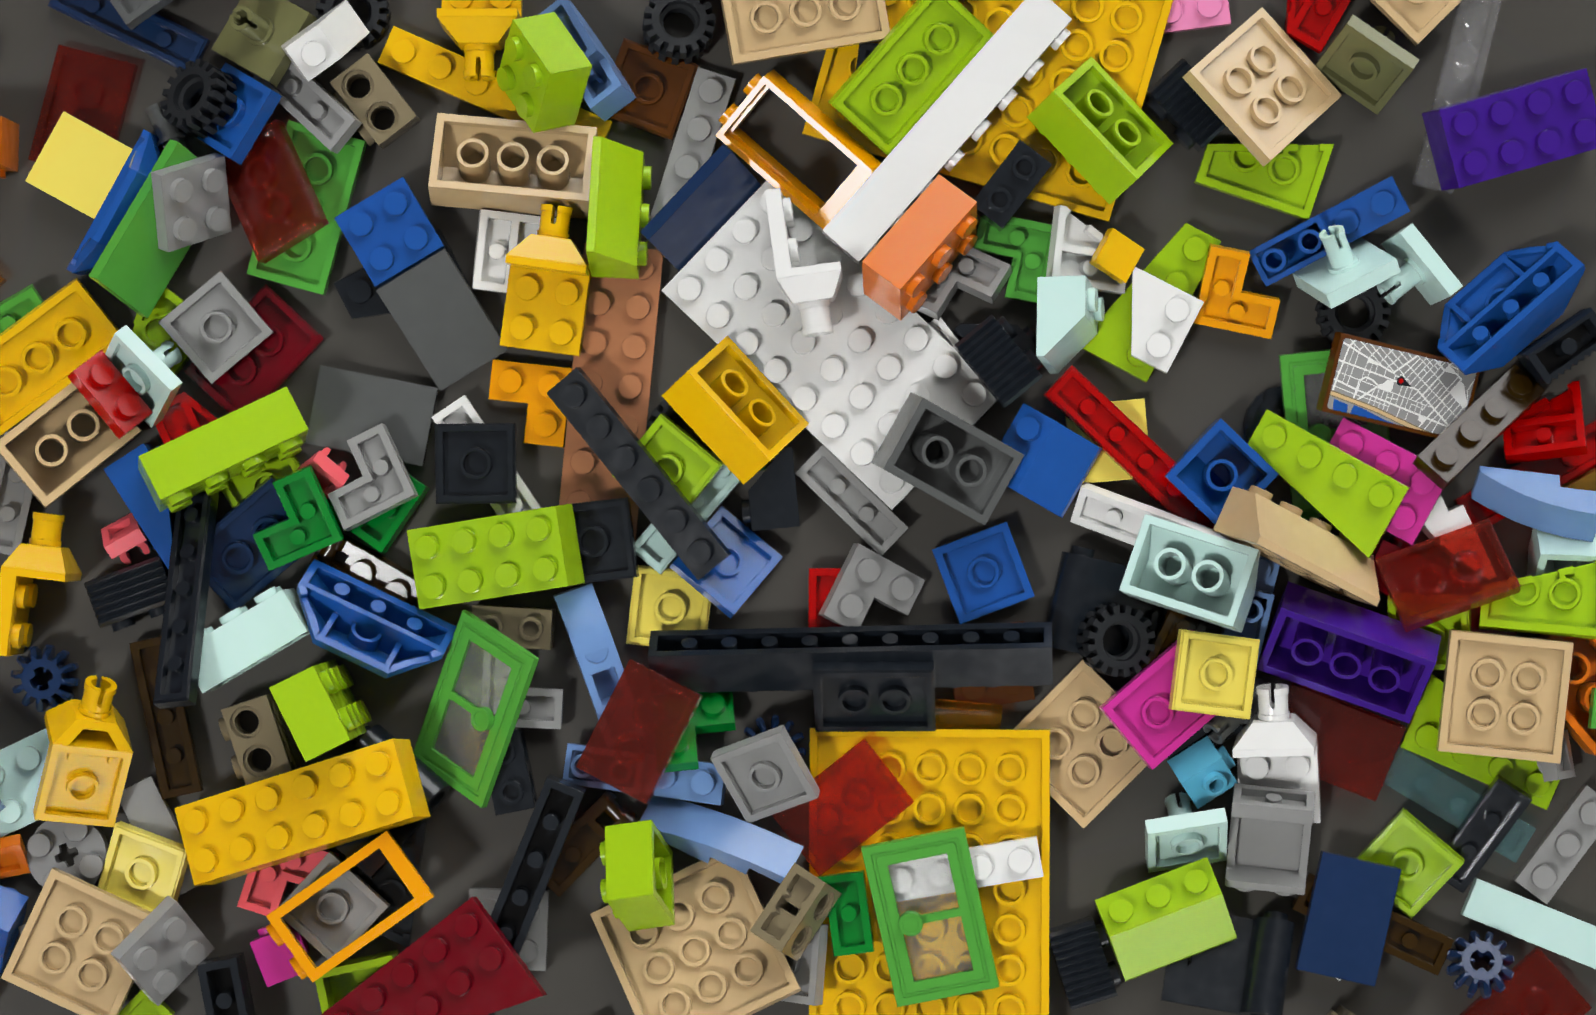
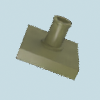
[212,0,317,87]
[1315,15,1420,115]

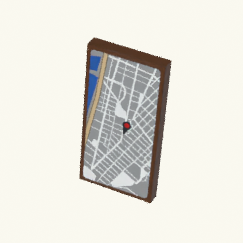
[1316,331,1480,438]

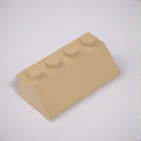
[428,113,597,219]
[1213,485,1380,606]

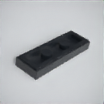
[1446,775,1532,893]

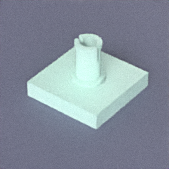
[1376,223,1463,305]
[1292,225,1401,309]
[105,325,183,428]
[1145,792,1228,873]

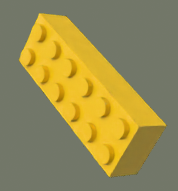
[174,738,431,886]

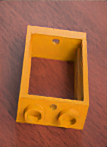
[715,69,881,229]
[265,830,435,983]

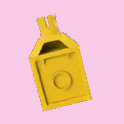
[437,0,523,81]
[499,204,591,357]
[0,512,82,656]
[33,675,133,828]

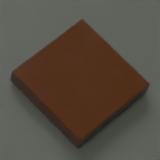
[609,38,699,141]

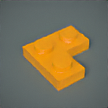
[1194,243,1280,339]
[488,360,572,448]

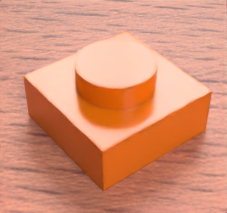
[0,834,31,879]

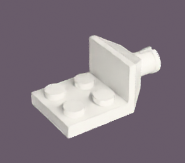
[764,188,843,337]
[1232,683,1321,823]

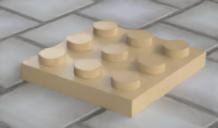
[1182,7,1342,167]
[1436,629,1574,764]
[1013,659,1147,829]
[1,867,151,1015]

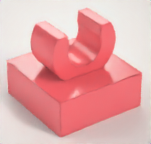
[297,447,350,499]
[101,513,150,565]

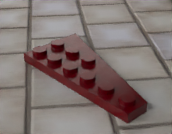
[321,896,547,1015]

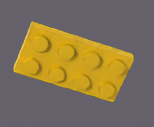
[0,277,119,436]

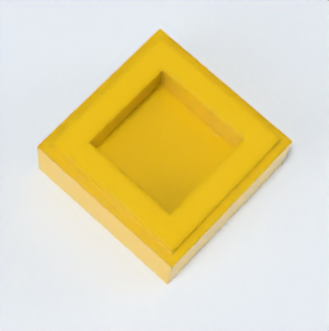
[1089,228,1145,284]

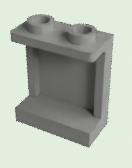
[1225,783,1315,896]

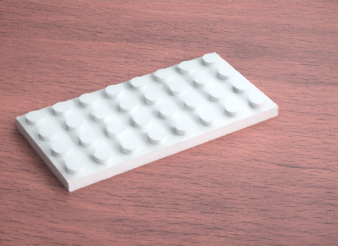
[661,180,997,510]

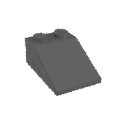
[872,392,1024,525]

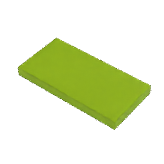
[828,0,994,156]

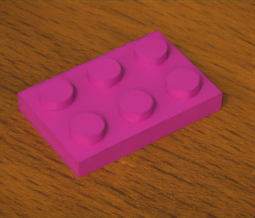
[1330,417,1443,545]
[1099,629,1216,770]

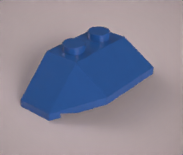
[66,129,162,276]
[1437,241,1586,375]
[296,559,456,678]

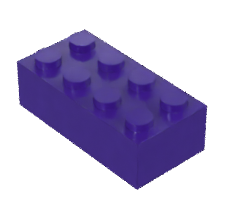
[1422,68,1596,190]
[1257,581,1441,724]

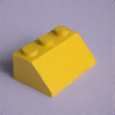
[662,336,809,485]

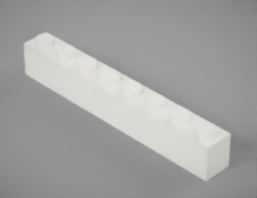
[822,0,1072,264]

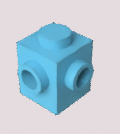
[1167,735,1238,809]

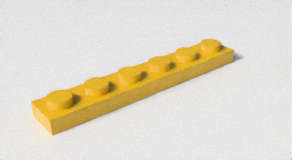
[378,26,613,138]

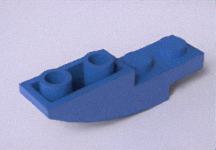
[1249,176,1411,287]

